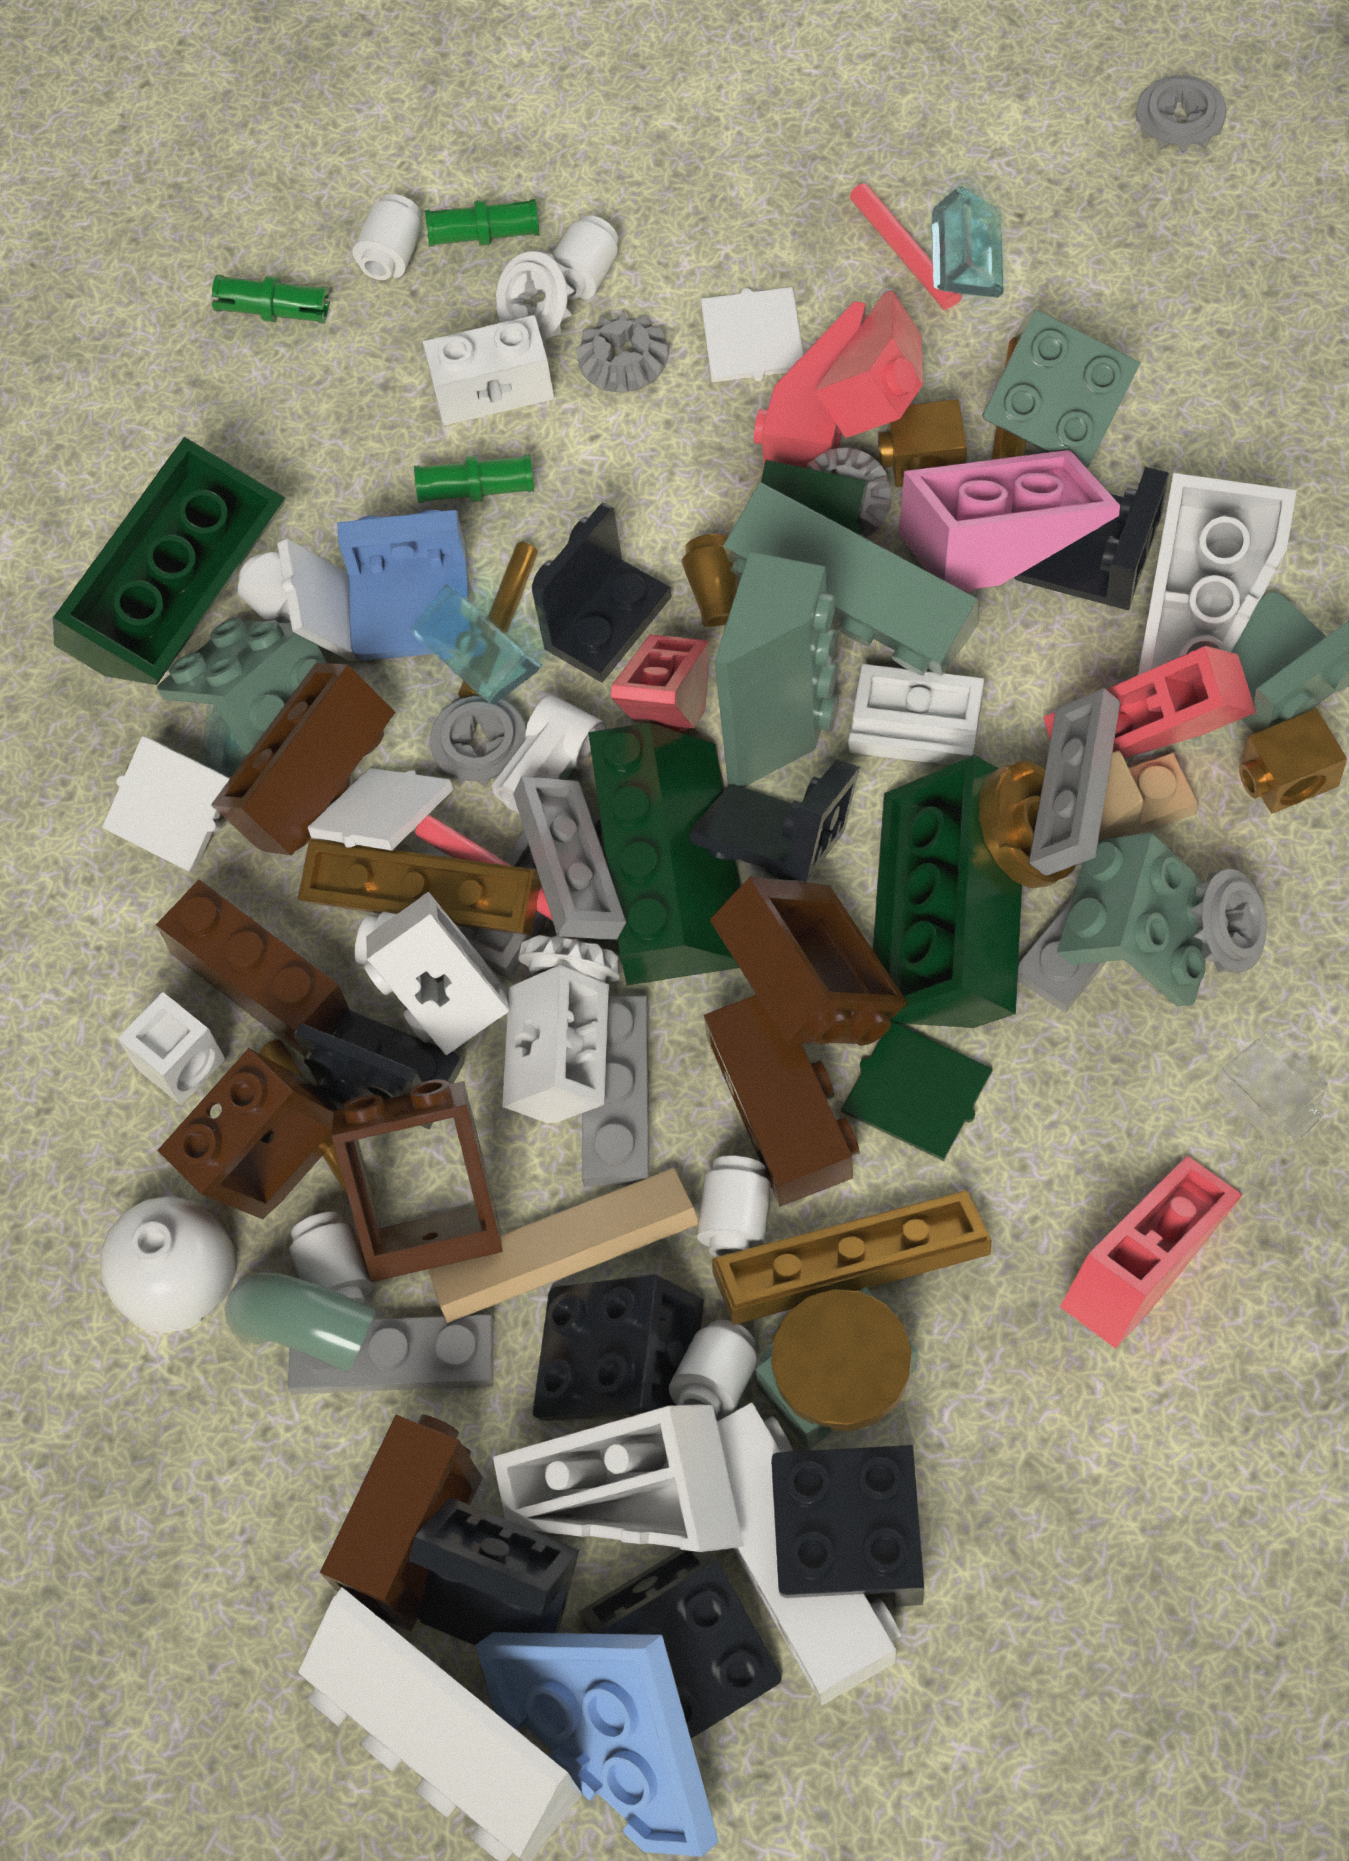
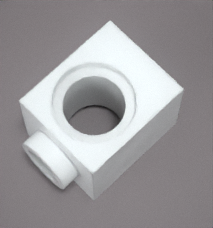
[117,992,226,1106]

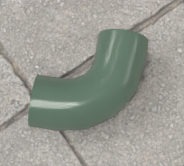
[224,1272,376,1372]

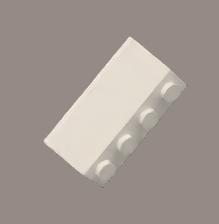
[298,1588,583,1861]

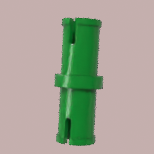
[425,199,539,247]
[212,274,330,324]
[414,454,534,503]

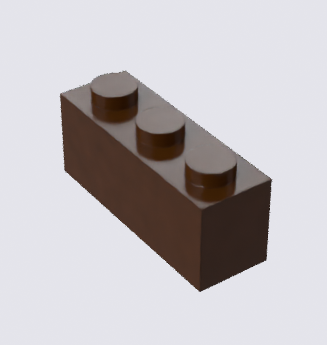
[211,663,396,856]
[156,880,350,1055]
[703,995,860,1207]

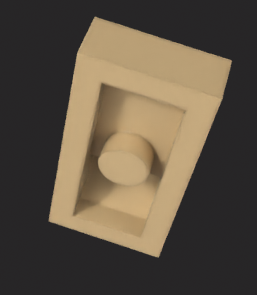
[1098,751,1198,840]

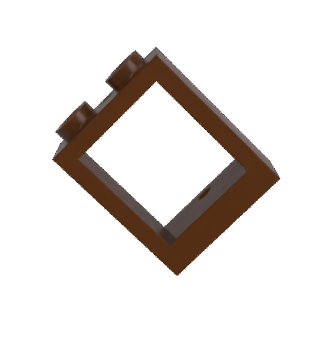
[710,877,907,1046]
[157,1048,339,1219]
[332,1079,503,1282]
[320,1414,483,1632]

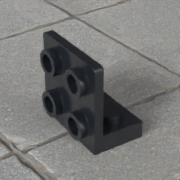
[1014,466,1169,611]
[532,502,672,683]
[689,759,860,882]
[293,1010,464,1130]
[533,1274,704,1421]
[771,1445,924,1607]
[409,1497,579,1646]
[577,1549,782,1739]

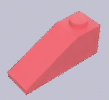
[815,290,923,438]
[754,301,866,468]
[611,634,710,733]
[1043,646,1256,758]
[1060,1155,1243,1349]

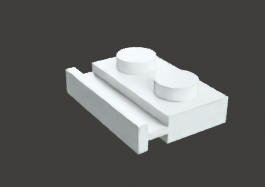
[848,664,984,765]

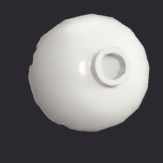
[100,1196,237,1333]

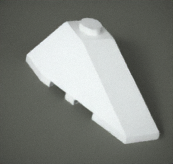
[1138,473,1297,675]

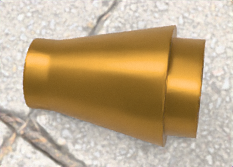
[681,534,738,628]

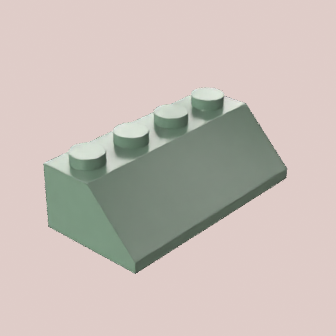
[723,482,978,676]
[714,552,839,787]

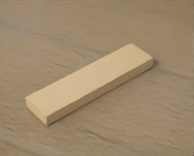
[428,1168,699,1323]

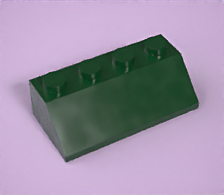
[53,436,286,685]
[588,723,739,986]
[873,755,1022,1028]

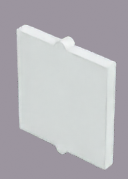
[700,287,803,382]
[277,539,358,661]
[102,736,230,872]
[308,768,453,850]

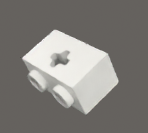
[423,315,554,426]
[364,892,509,1055]
[502,965,609,1123]

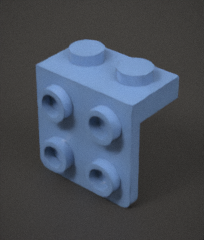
[337,510,471,661]

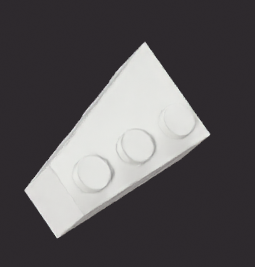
[493,1404,744,1552]

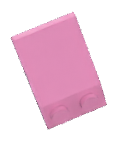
[899,450,1120,594]

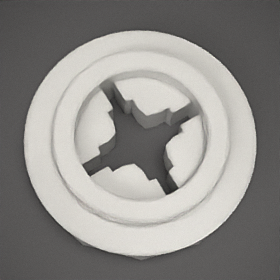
[496,251,575,344]
[518,935,622,983]

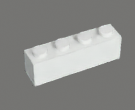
[717,1403,901,1706]

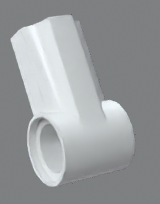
[492,695,606,814]

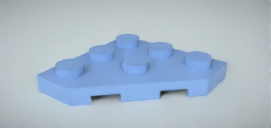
[476,1632,719,1857]

